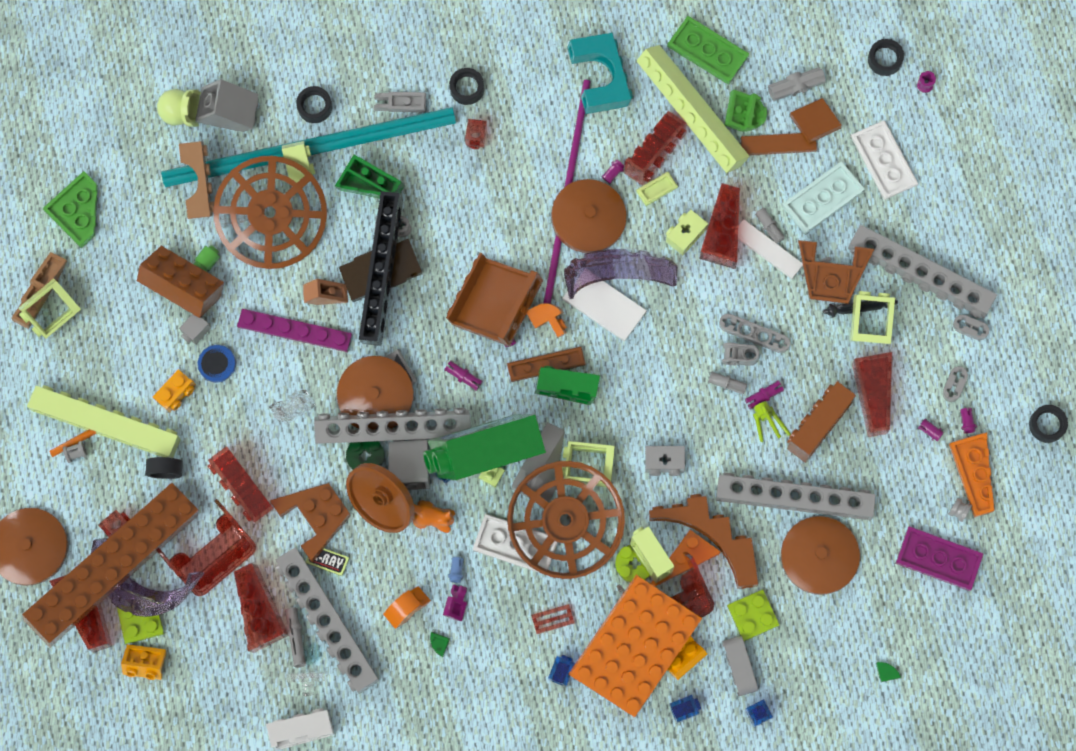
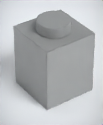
[179,314,211,345]

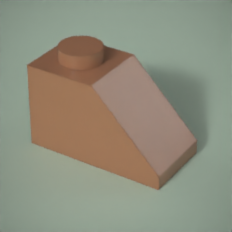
[303,279,348,305]

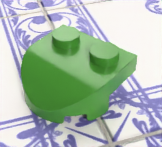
[724,90,767,132]

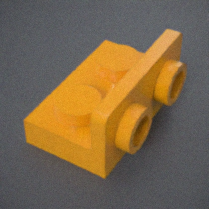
[153,369,196,413]
[667,636,707,680]
[121,644,166,680]

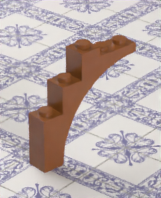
[649,494,758,589]

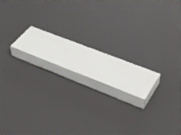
[732,219,803,280]

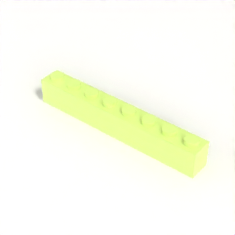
[637,45,750,173]
[27,385,181,458]

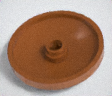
[551,179,626,253]
[337,356,414,430]
[346,463,415,533]
[0,508,68,586]
[781,516,860,595]

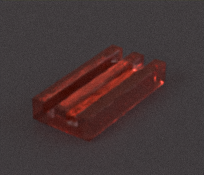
[531,604,575,634]

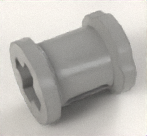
[63,441,87,463]

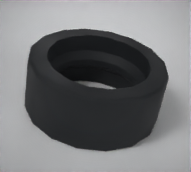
[868,39,904,76]
[449,68,485,105]
[296,86,332,123]
[1029,405,1068,443]
[145,457,183,479]

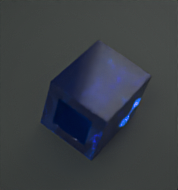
[548,655,575,687]
[669,695,701,724]
[745,699,773,728]

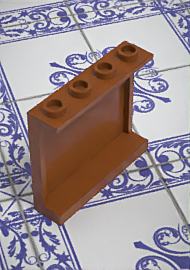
[446,253,543,347]

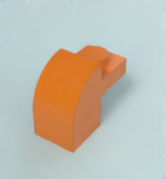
[527,303,567,337]
[383,586,431,629]

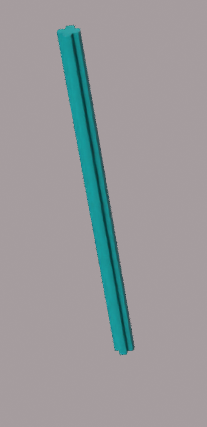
[161,107,456,187]

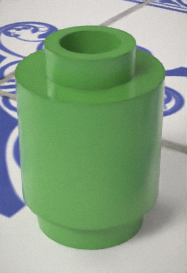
[194,245,220,272]

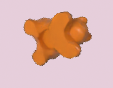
[413,500,455,533]

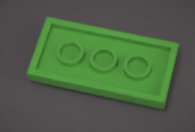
[667,16,749,85]

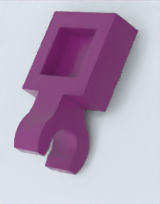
[443,585,467,621]

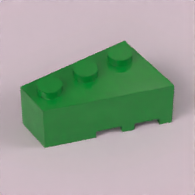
[335,154,405,199]
[534,366,600,405]

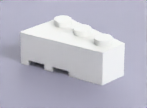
[266,708,335,751]

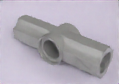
[768,67,826,101]

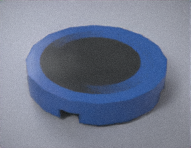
[197,345,236,383]

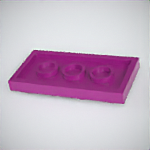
[895,526,983,591]

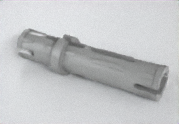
[285,607,306,668]

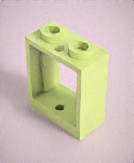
[18,278,81,339]
[850,291,895,344]
[562,441,615,487]
[630,526,674,584]

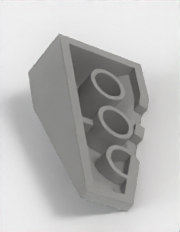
[512,422,565,502]

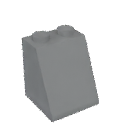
[195,79,259,132]
[389,439,430,490]

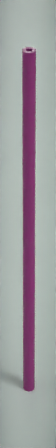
[543,80,591,304]

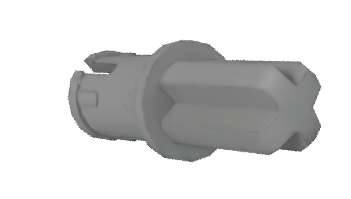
[755,208,784,243]
[708,371,747,394]

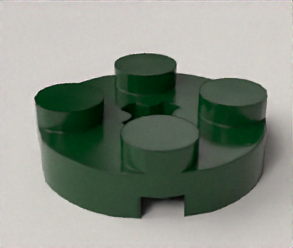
[346,441,385,470]

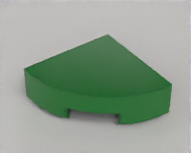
[430,632,450,657]
[875,662,901,683]

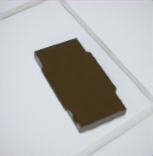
[339,238,423,302]

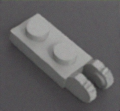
[374,92,426,113]

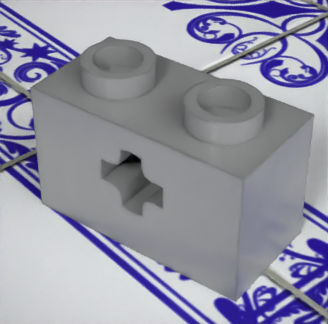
[645,446,685,476]

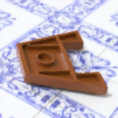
[798,240,874,304]
[270,483,350,563]

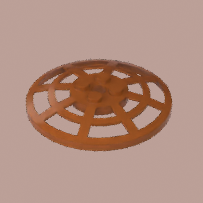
[213,156,327,269]
[507,461,625,579]

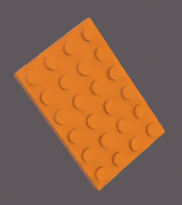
[569,574,702,717]

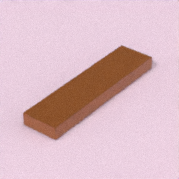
[740,133,817,155]
[507,346,586,382]

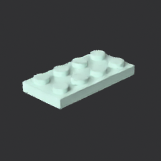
[782,161,865,235]

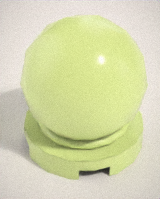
[157,89,201,127]

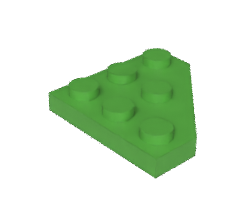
[42,171,98,248]

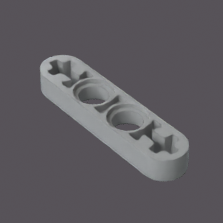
[719,314,790,353]

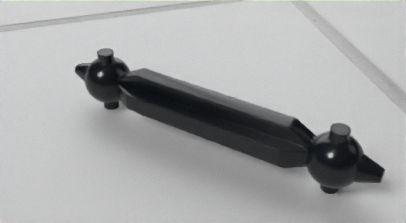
[822,300,898,318]

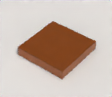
[790,98,842,143]

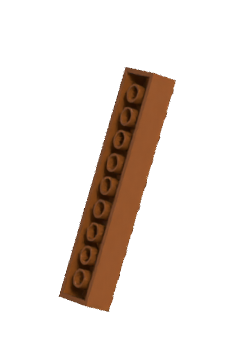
[22,483,199,648]

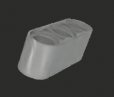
[722,636,758,696]

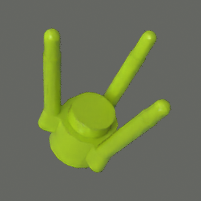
[753,401,791,442]

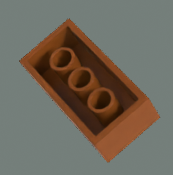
[137,245,224,318]
[787,381,856,463]

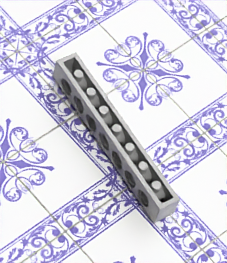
[848,225,997,318]
[314,408,471,444]
[716,473,875,520]
[275,547,379,694]

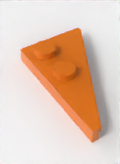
[650,530,721,586]

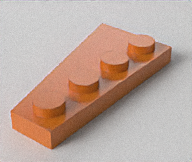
[949,432,994,518]

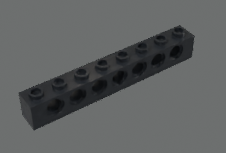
[359,191,403,346]

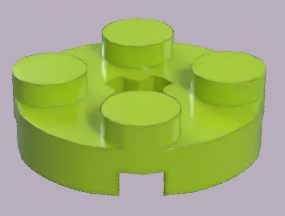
[615,545,650,583]

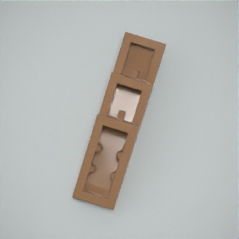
[11,252,67,329]

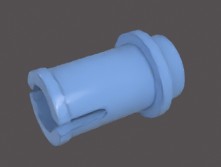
[448,557,464,583]

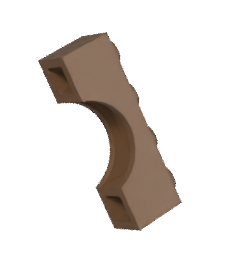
[179,141,214,219]

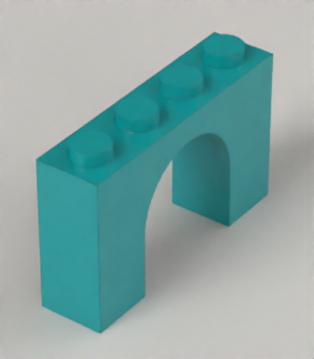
[567,33,633,114]

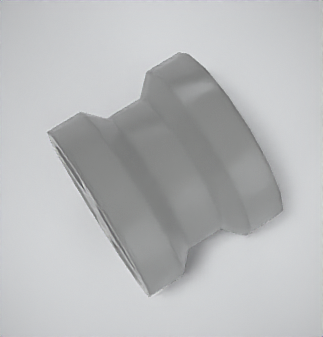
[948,498,972,522]

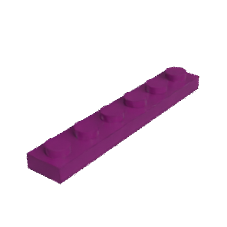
[237,309,352,353]

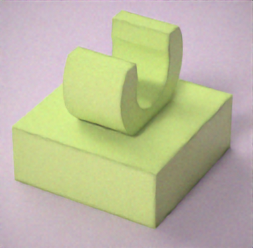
[478,467,505,488]

